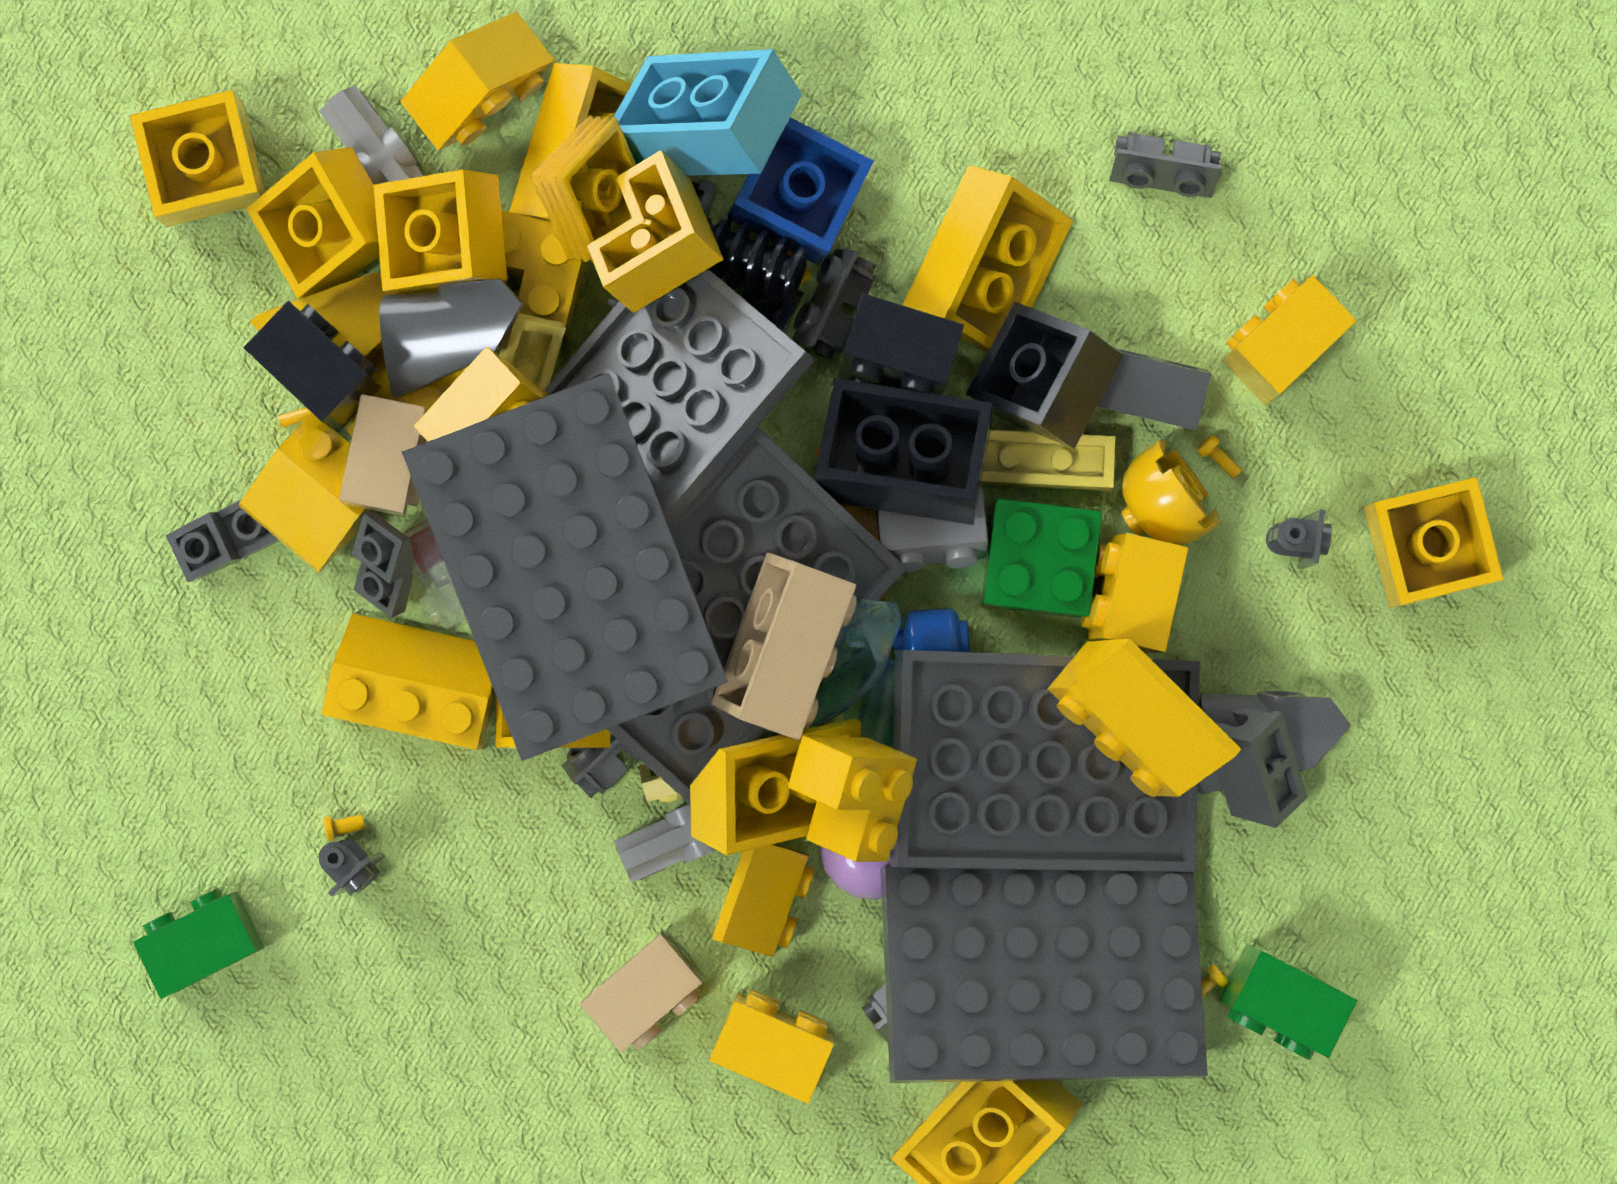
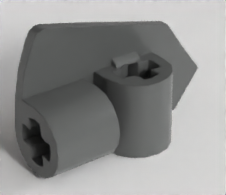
[379,279,524,398]
[1197,691,1351,794]

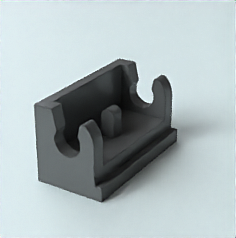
[1097,347,1211,430]
[1216,708,1308,828]

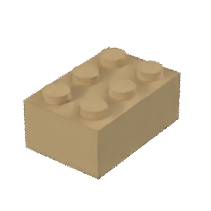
[711,552,857,740]

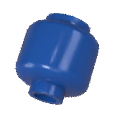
[894,608,970,653]

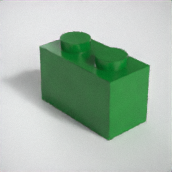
[133,888,265,999]

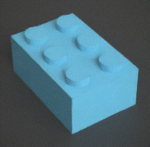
[614,49,802,176]

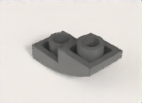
[165,500,280,582]
[351,510,413,618]

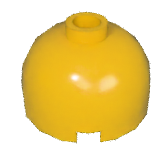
[1121,439,1221,545]

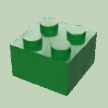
[981,498,1102,619]
[1219,944,1358,1060]

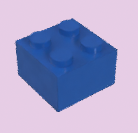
[728,117,874,265]

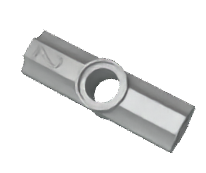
[319,84,423,185]
[614,804,715,882]

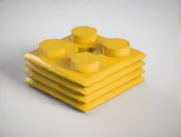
[531,116,636,263]

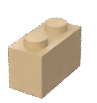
[339,394,427,517]
[580,931,703,1052]

